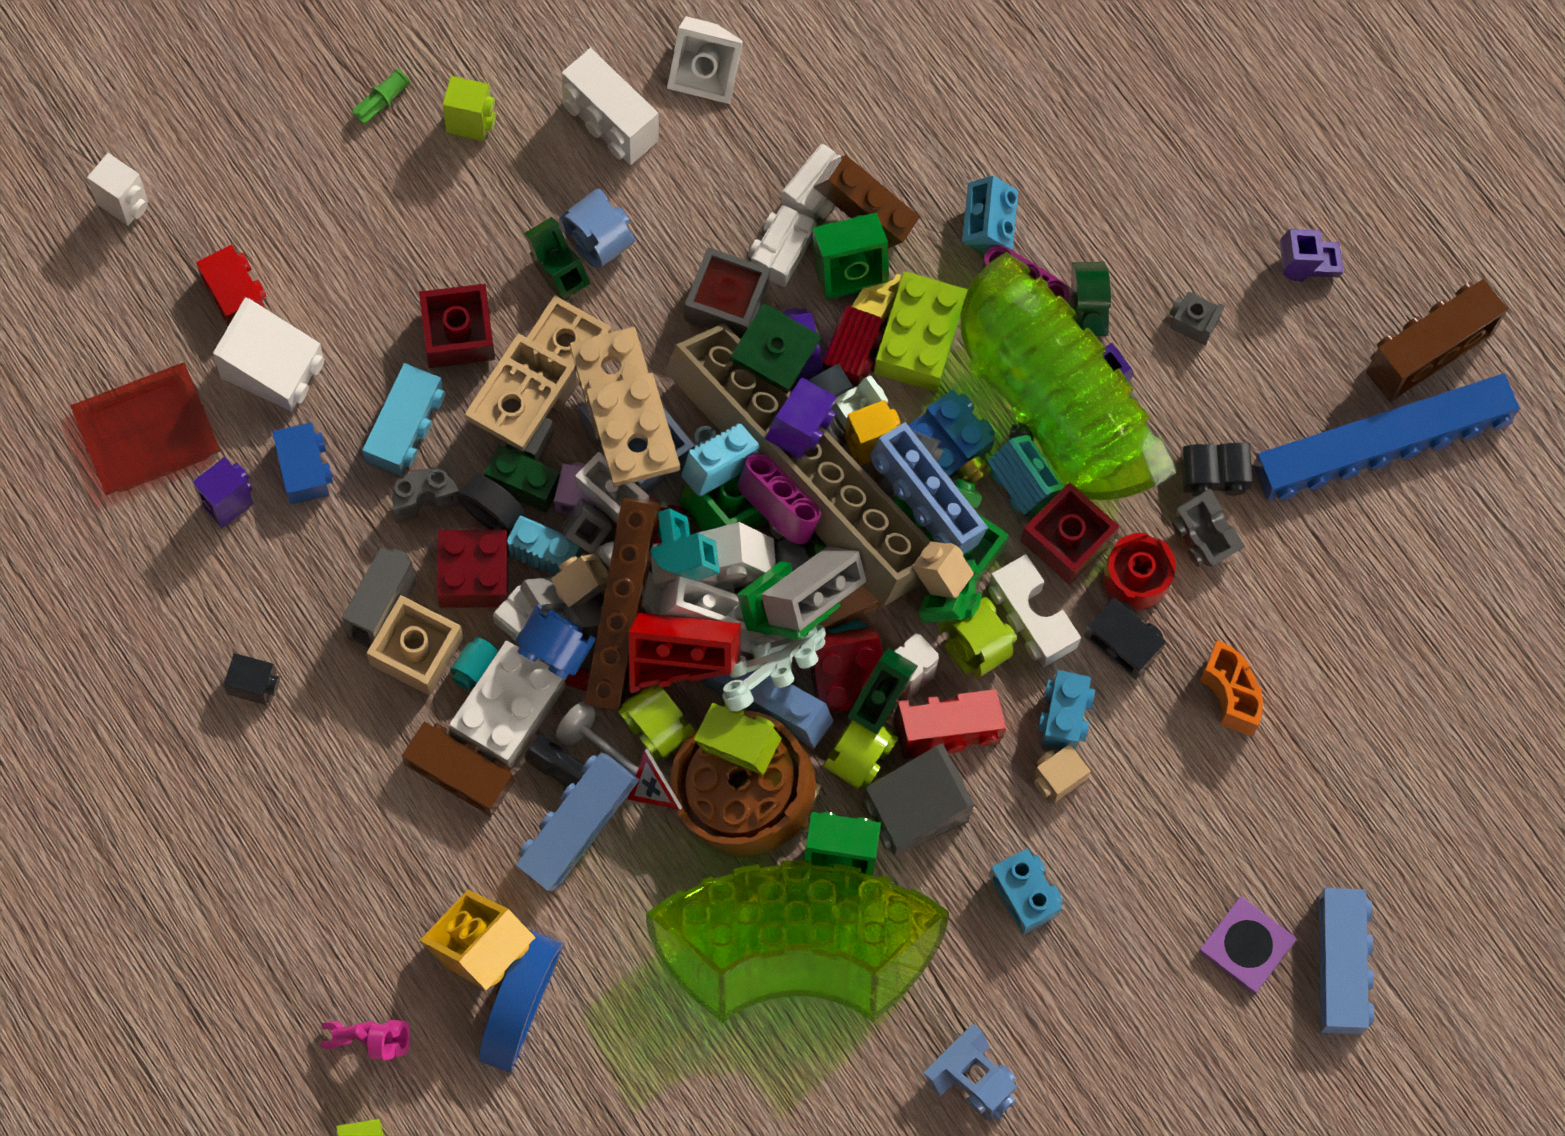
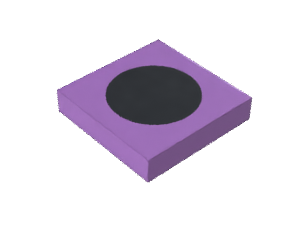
[1198,896,1297,995]

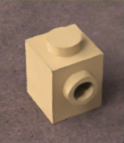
[912,541,974,599]
[551,553,609,607]
[1034,744,1091,803]

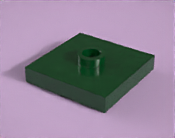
[729,303,822,394]

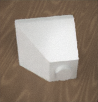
[667,17,743,104]

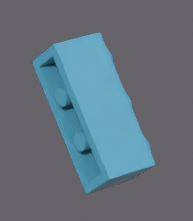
[362,363,445,477]

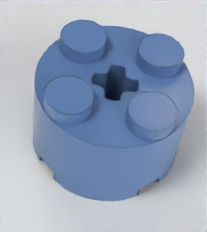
[559,188,635,268]

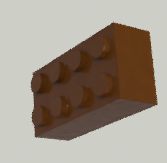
[1366,279,1508,402]

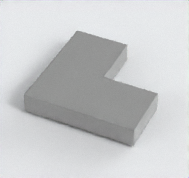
[520,577,602,635]

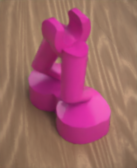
[321,1020,410,1060]

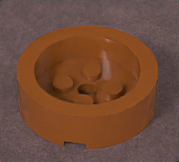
[670,711,816,857]

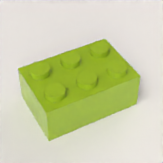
[874,271,968,392]

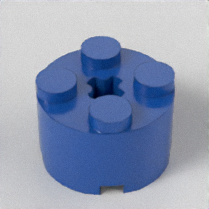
[515,604,596,679]

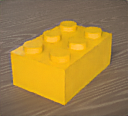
[419,889,535,990]

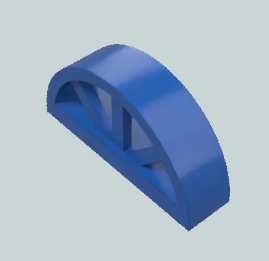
[479,930,565,1074]

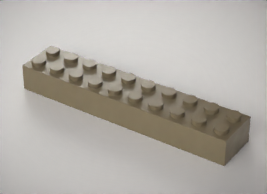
[665,323,930,606]

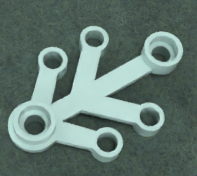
[722,625,826,711]

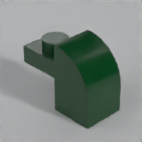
[524,217,591,300]
[1071,261,1111,337]

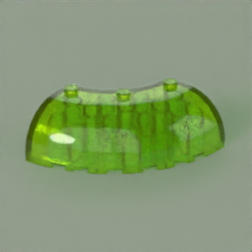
[960,252,1177,500]
[646,860,949,1023]

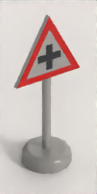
[556,701,682,810]

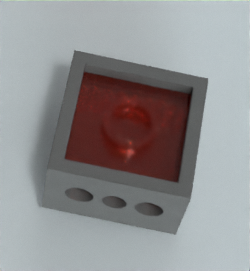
[684,247,770,340]

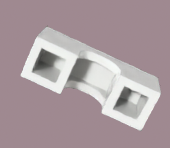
[988,554,1081,668]

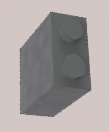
[342,547,416,648]

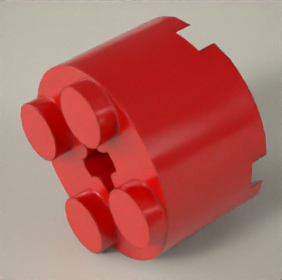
[1103,533,1176,610]

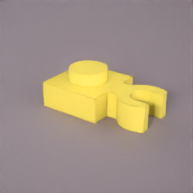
[851,274,901,324]

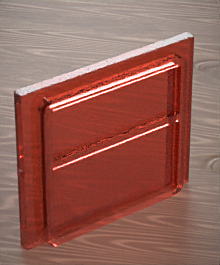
[70,362,220,495]

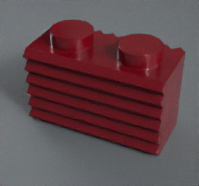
[822,305,885,386]

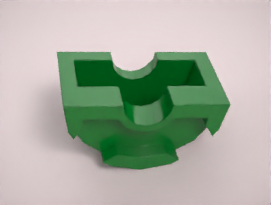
[918,560,982,623]

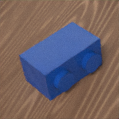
[272,422,333,505]

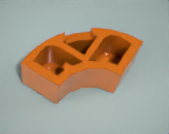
[1200,639,1263,737]

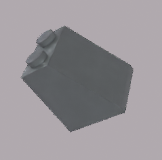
[862,743,974,856]

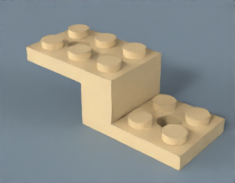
[464,295,612,452]
[570,327,680,487]

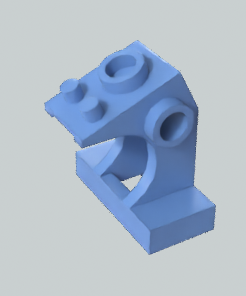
[923,1024,1017,1121]

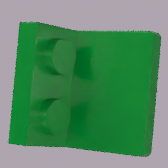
[737,561,841,640]

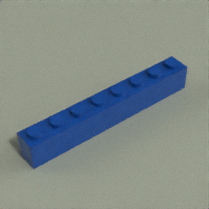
[1253,373,1520,501]

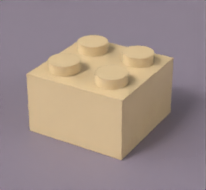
[367,595,463,696]

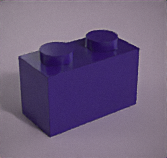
[765,378,837,459]
[192,457,254,529]

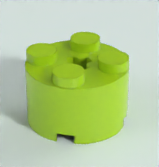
[938,597,1017,679]
[618,685,696,761]
[822,720,898,789]

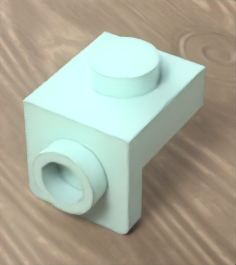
[831,375,888,429]

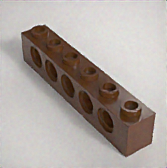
[584,497,661,710]

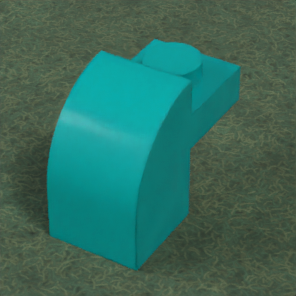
[651,508,720,581]

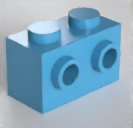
[962,176,1018,255]
[1037,670,1095,750]
[989,848,1063,935]

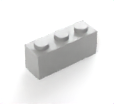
[761,546,867,631]

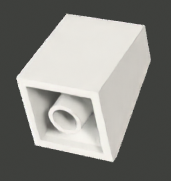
[213,297,325,412]

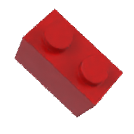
[196,244,267,326]

